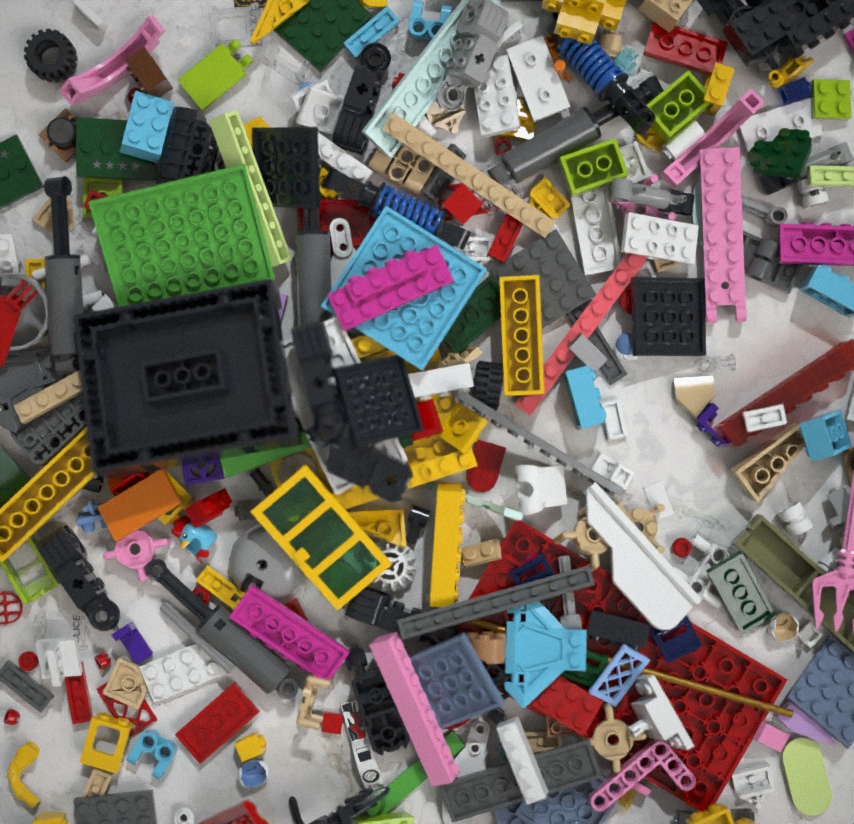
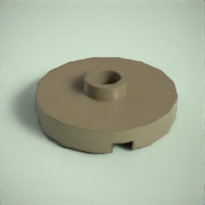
[279,454,318,493]

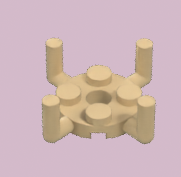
[615,503,665,554]
[554,505,609,572]
[296,673,334,730]
[577,702,647,773]

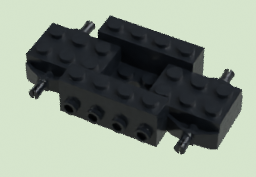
[722,0,854,71]

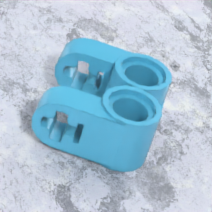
[409,0,452,41]
[126,729,177,781]

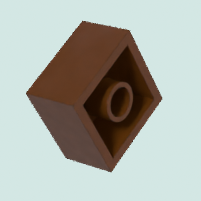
[125,47,173,98]

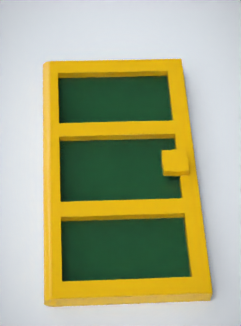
[251,464,392,611]

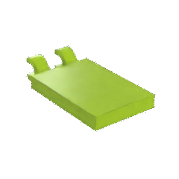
[178,38,254,111]

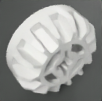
[364,540,417,592]

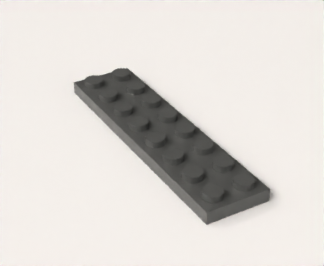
[439,738,603,823]

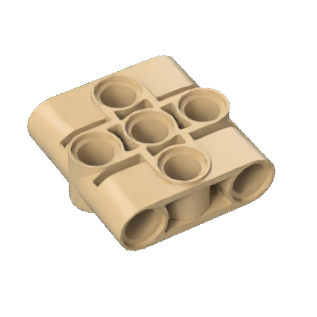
[368,143,446,196]

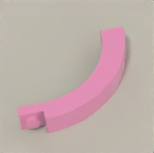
[59,15,165,106]
[660,89,765,188]

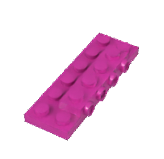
[778,222,854,266]
[327,245,454,332]
[229,584,350,680]

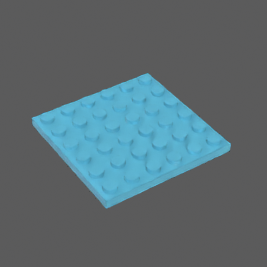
[321,206,487,371]

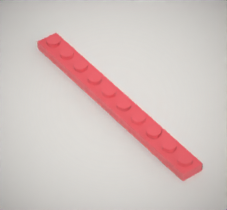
[515,253,647,415]

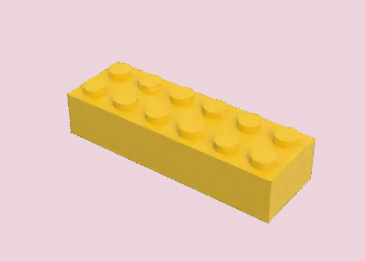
[500,275,545,396]
[430,482,465,607]

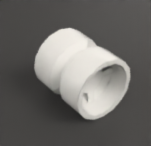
[797,179,829,209]
[777,501,813,537]

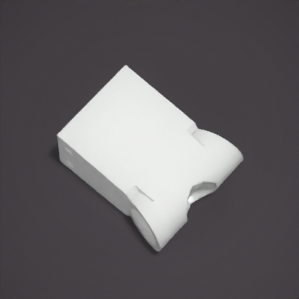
[515,465,567,515]

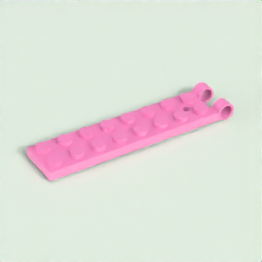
[699,147,747,324]

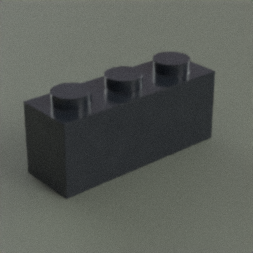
[585,609,650,650]

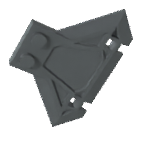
[0,345,64,434]

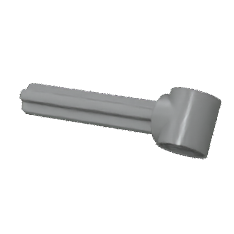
[742,197,788,228]
[558,556,582,630]

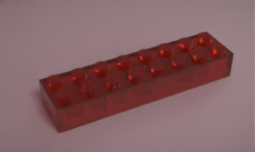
[714,339,854,447]

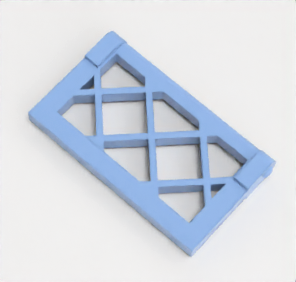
[588,644,650,707]

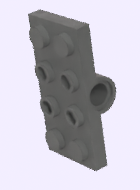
[743,231,803,294]

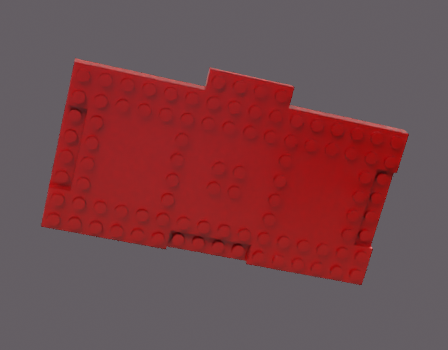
[445,519,788,812]

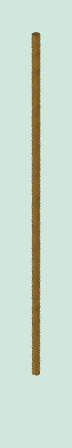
[431,607,794,718]

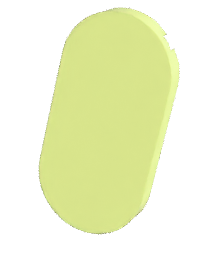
[781,737,832,816]

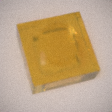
[617,788,638,810]

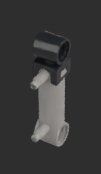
[758,142,854,196]
[610,178,695,216]

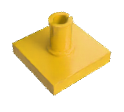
[436,402,488,454]

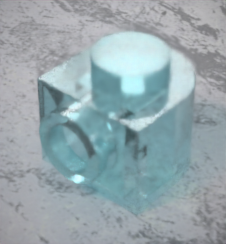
[615,47,639,73]

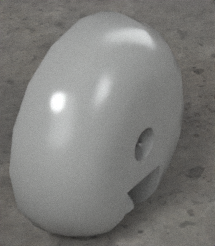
[0,272,49,351]
[229,523,304,600]

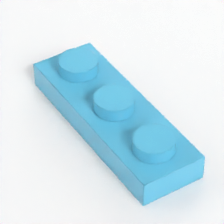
[343,6,400,59]

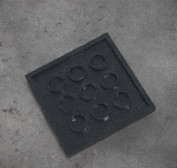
[252,127,320,208]
[631,277,706,356]
[332,355,424,448]

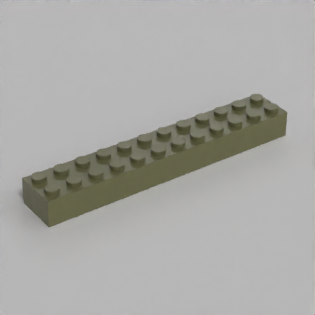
[731,514,854,654]

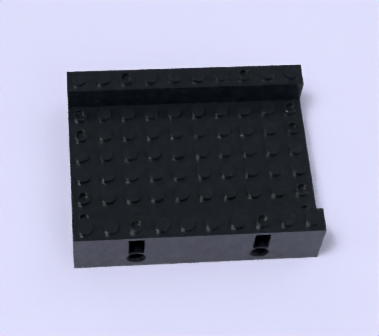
[73,279,303,479]

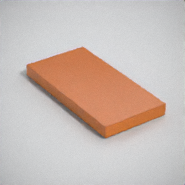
[97,469,183,542]

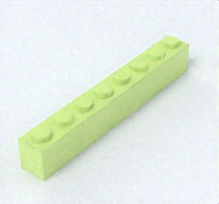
[209,110,292,267]

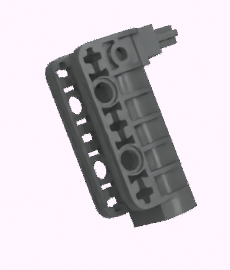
[4,393,87,466]

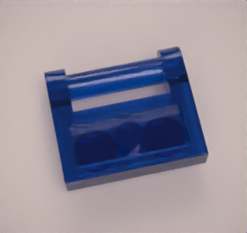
[508,552,556,586]
[650,615,702,664]

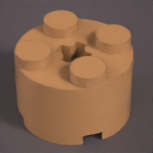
[466,631,506,664]

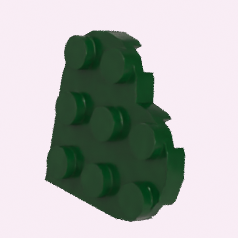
[747,128,812,179]

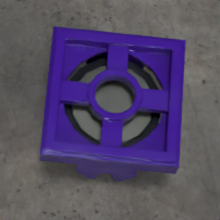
[182,459,225,486]

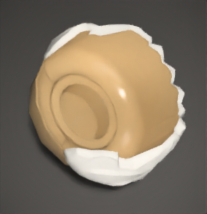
[768,613,799,642]

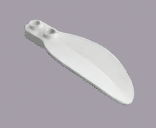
[330,218,362,335]
[442,719,491,824]

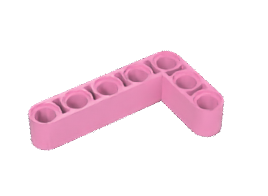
[588,739,695,811]

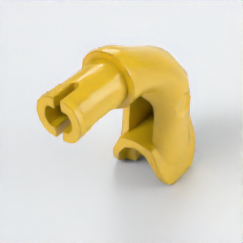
[768,51,815,88]
[7,741,41,809]

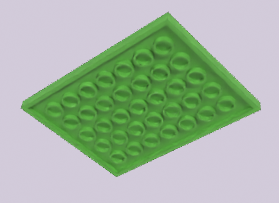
[88,164,275,307]

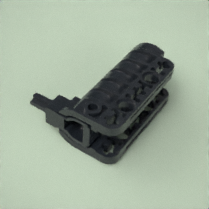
[123,107,219,193]

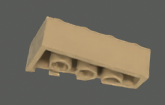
[729,423,806,503]

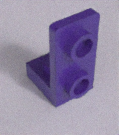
[694,403,728,447]
[112,621,153,664]

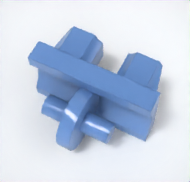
[76,499,108,533]

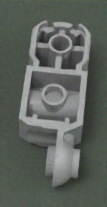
[437,0,509,112]

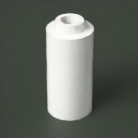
[662,120,705,160]

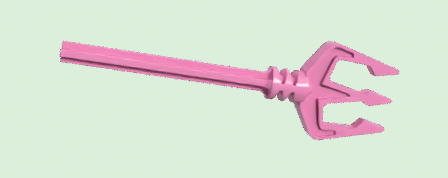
[811,471,854,635]

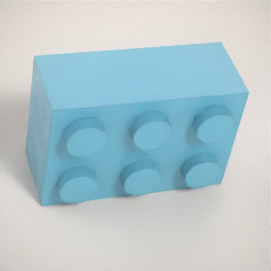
[119,91,174,163]
[798,264,854,318]
[563,365,607,430]
[799,409,852,462]

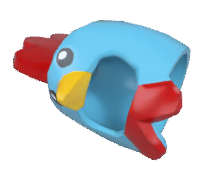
[171,515,217,564]

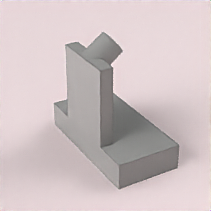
[827,487,850,531]

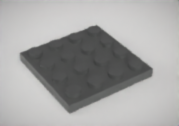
[490,229,596,329]
[73,790,157,824]

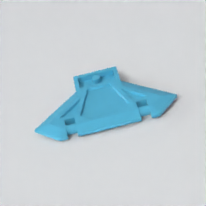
[505,601,587,709]

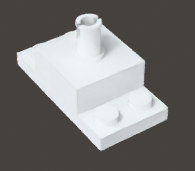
[627,674,694,750]

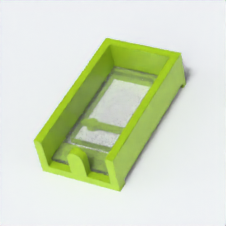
[0,535,61,605]

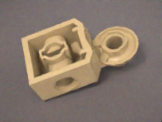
[639,0,694,33]

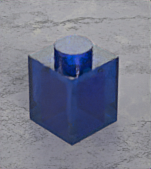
[778,77,812,106]

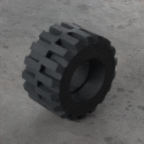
[24,29,78,83]
[471,360,504,411]

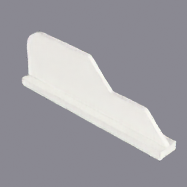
[583,482,702,630]

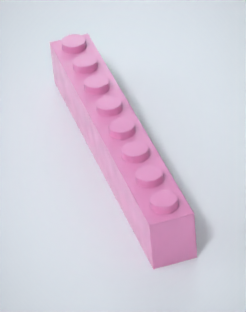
[369,632,460,787]

